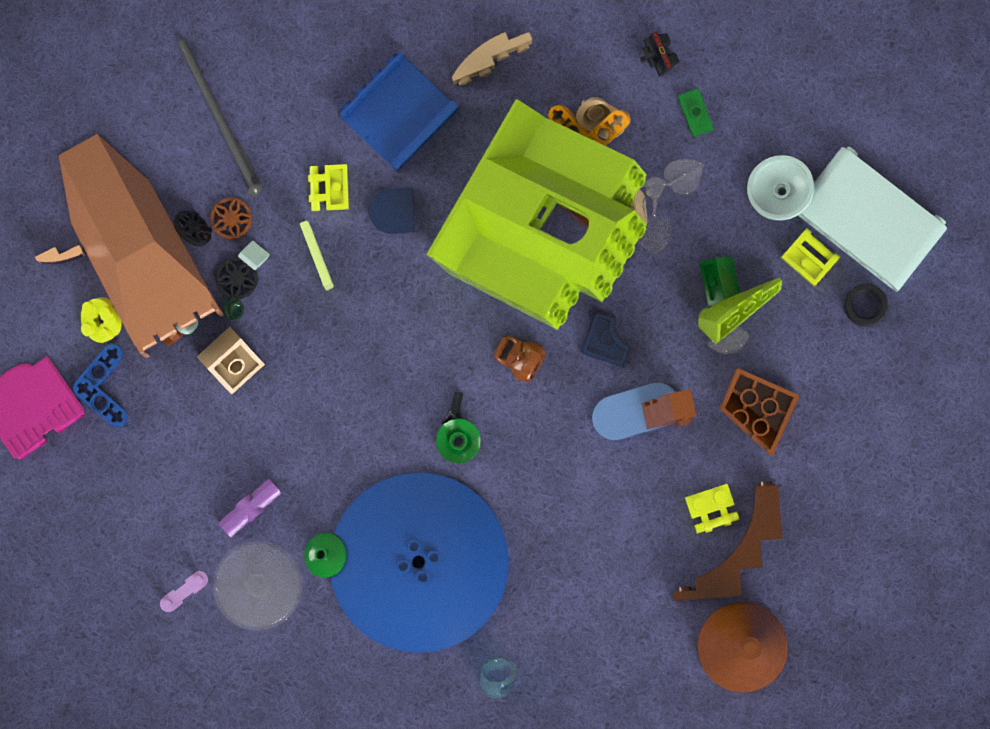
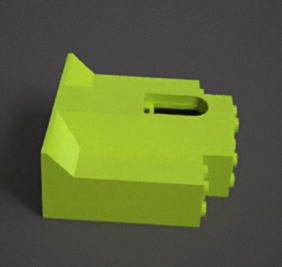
[427,99,647,330]

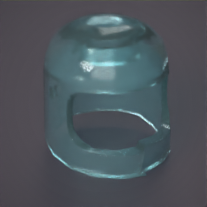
[480,657,517,699]

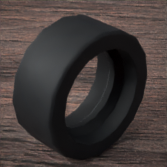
[844,284,888,326]

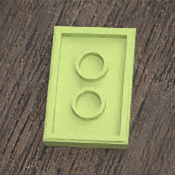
[300,221,334,291]

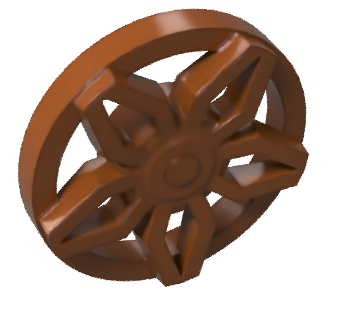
[210,198,252,240]

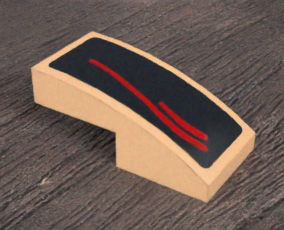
[35,245,86,264]

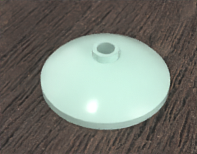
[747,155,814,220]

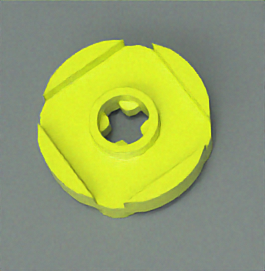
[81,297,122,343]

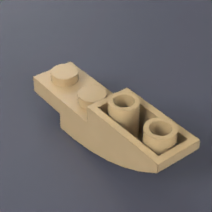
[452,32,532,86]

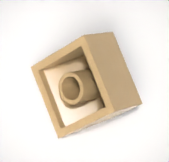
[197,327,265,394]

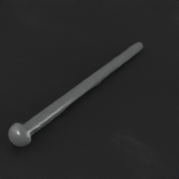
[177,39,263,196]

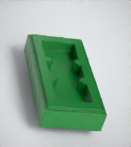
[677,88,714,137]

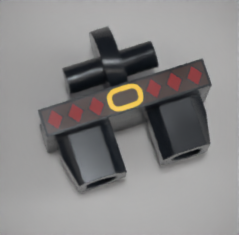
[640,32,679,76]

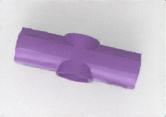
[218,479,281,538]

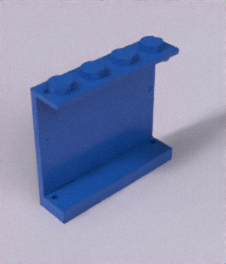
[340,51,459,172]

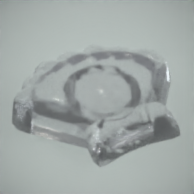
[708,326,749,354]

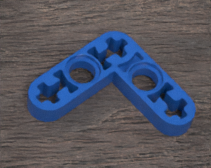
[73,344,128,427]

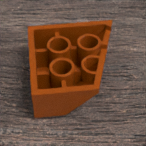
[720,367,800,456]

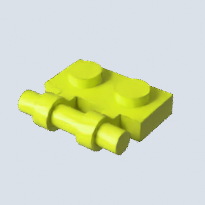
[308,164,349,211]
[685,484,740,534]

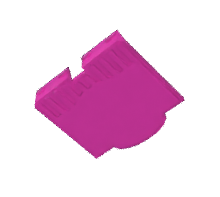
[0,356,85,460]

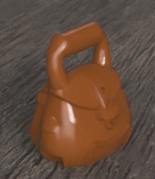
[494,336,546,382]

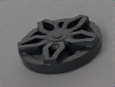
[173,210,212,247]
[216,258,258,299]

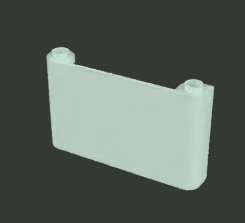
[798,147,947,292]

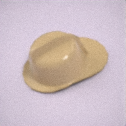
[576,97,624,139]

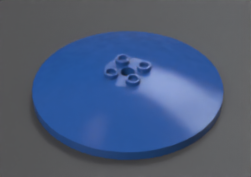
[331,473,509,653]

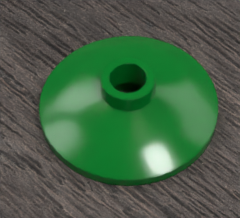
[436,419,481,464]
[304,533,347,578]

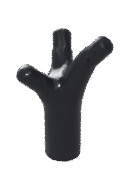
[441,392,463,424]

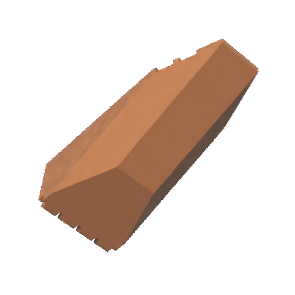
[59,134,224,358]

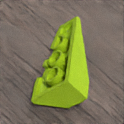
[698,278,782,344]

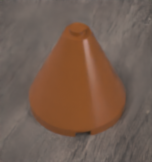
[697,602,788,692]

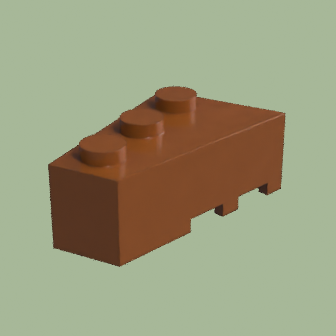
[642,389,697,429]

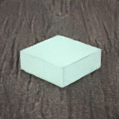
[238,241,270,270]

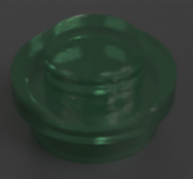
[223,298,244,320]

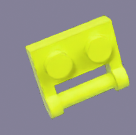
[781,228,840,287]

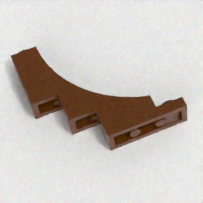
[672,481,782,601]

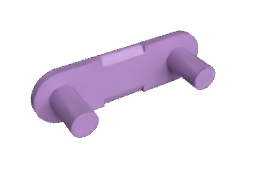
[160,571,208,612]

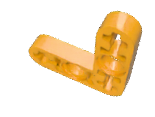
[548,104,631,146]

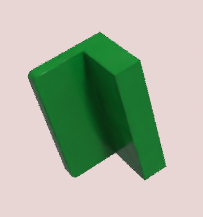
[699,257,740,306]

